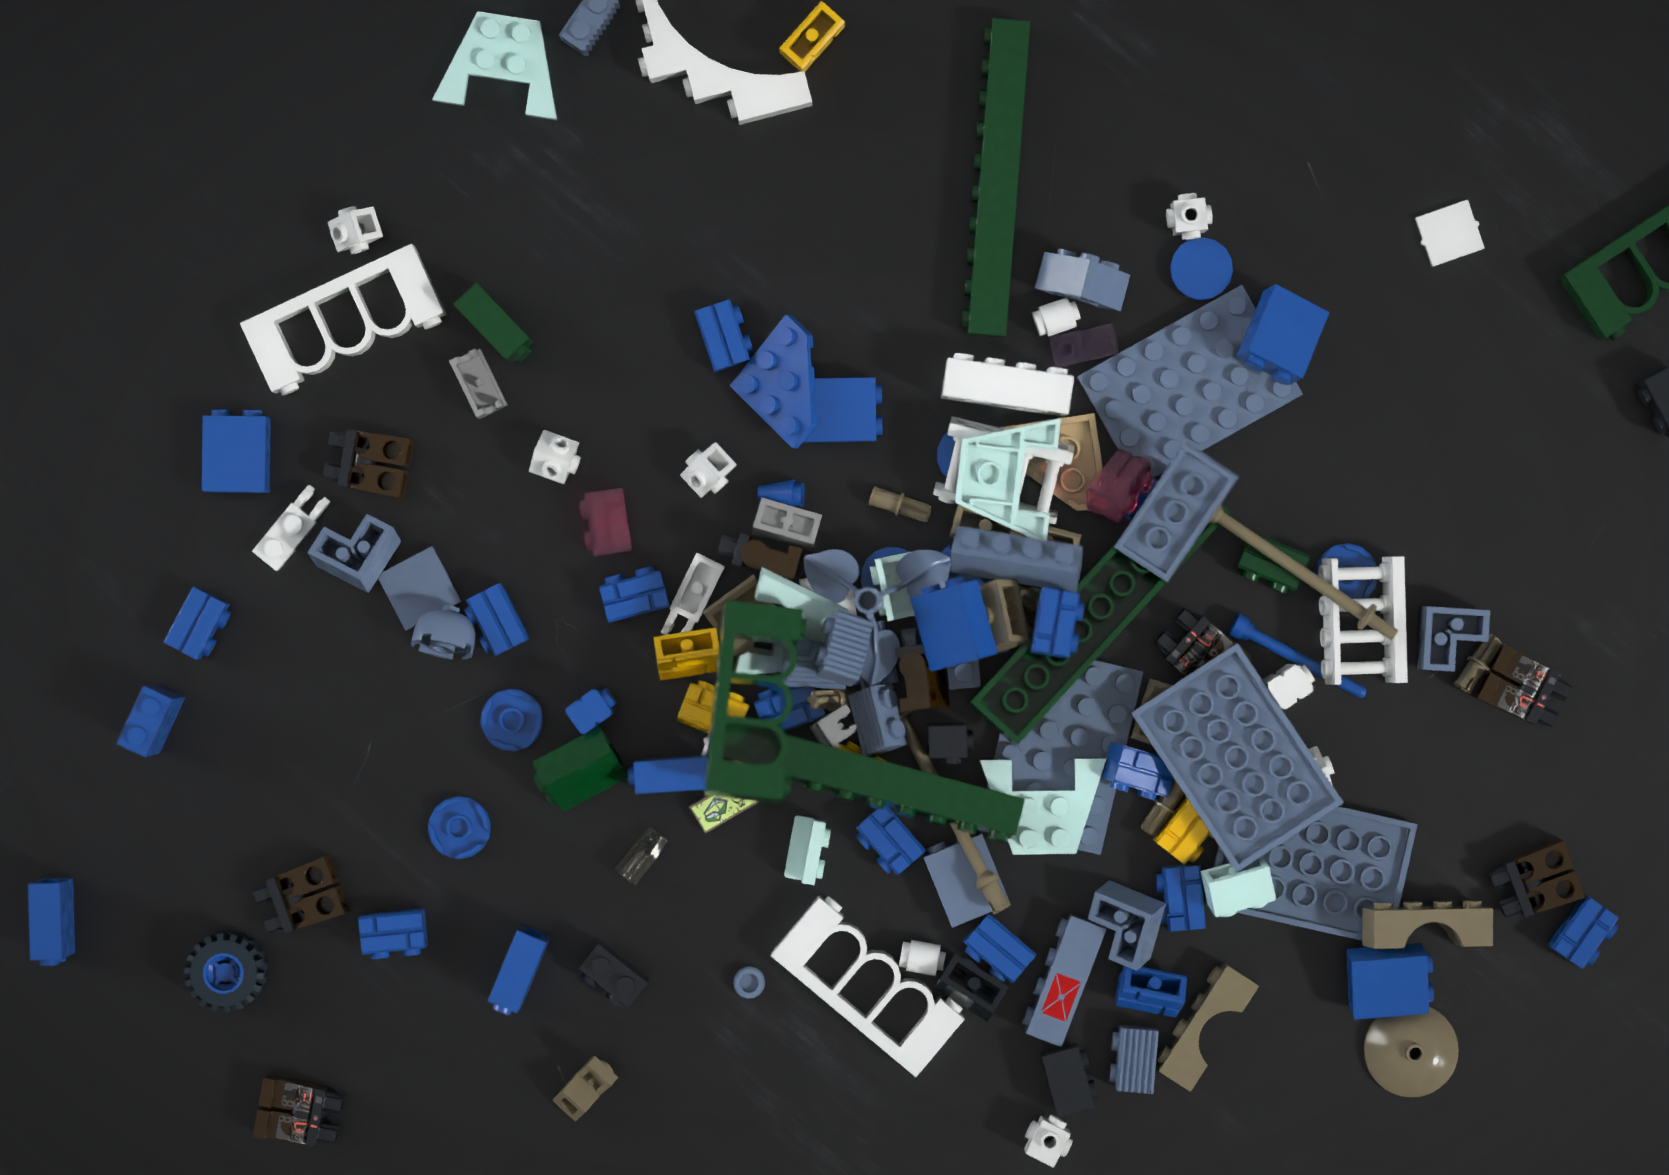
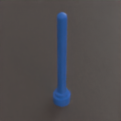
[1227,613,1366,698]

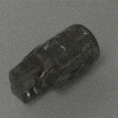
[614,827,667,886]

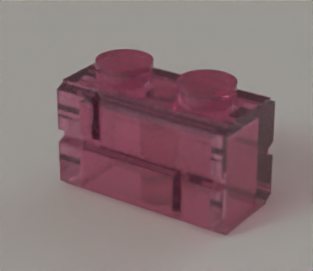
[1086,448,1153,523]
[580,488,632,556]

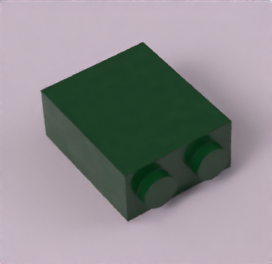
[453,282,534,363]
[532,726,628,812]

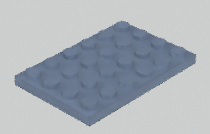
[1077,285,1303,485]
[1131,643,1344,872]
[986,644,1143,855]
[1205,806,1418,941]

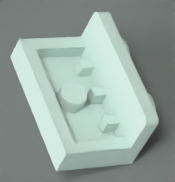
[870,552,915,621]
[784,815,831,885]

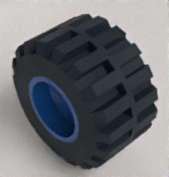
[184,930,268,1013]

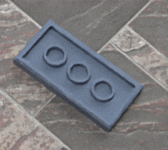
[1114,441,1239,582]

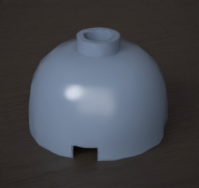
[411,605,475,660]

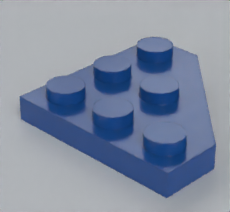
[730,314,817,448]

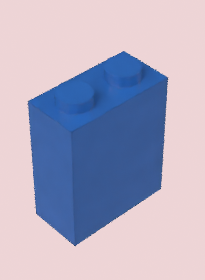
[1236,284,1330,385]
[803,378,883,443]
[202,410,271,493]
[910,577,998,672]
[116,684,186,757]
[628,755,707,794]
[28,878,75,966]
[488,925,551,1015]
[1347,943,1434,1020]

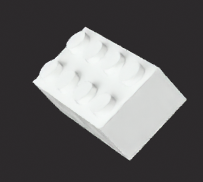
[941,353,1074,417]

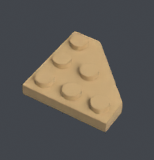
[1001,413,1108,511]

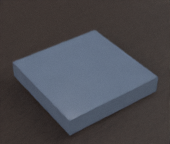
[378,546,462,631]

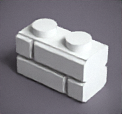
[1262,664,1315,709]

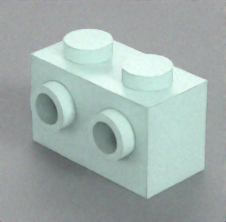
[1200,857,1276,917]

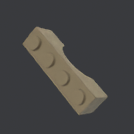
[1362,900,1493,949]
[1156,962,1259,1092]

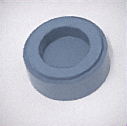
[734,966,765,999]

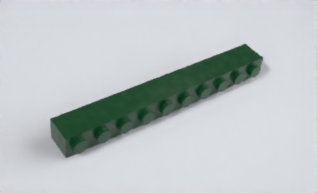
[962,18,1030,338]
[705,727,1025,842]

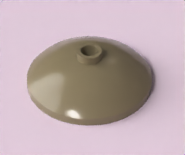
[1364,1007,1459,1097]

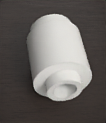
[1032,297,1081,337]
[899,940,946,976]

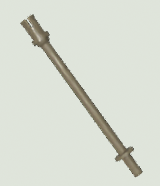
[1207,503,1398,640]
[897,701,1011,915]

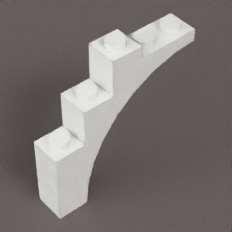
[635,0,812,125]

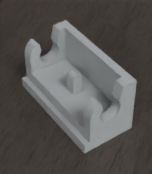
[449,349,508,419]
[752,498,822,552]
[809,704,857,748]

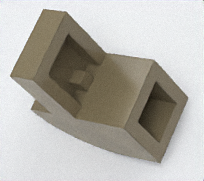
[552,1056,618,1121]

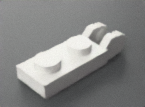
[252,485,330,571]
[661,553,725,635]

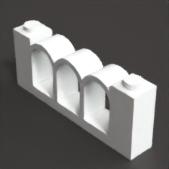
[240,244,447,396]
[771,895,965,1077]

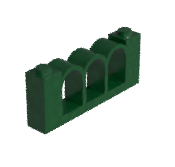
[1558,204,1669,341]
[703,600,807,803]

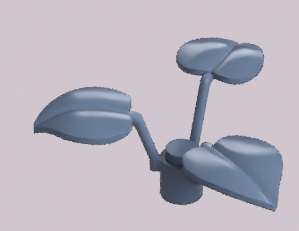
[804,549,951,685]

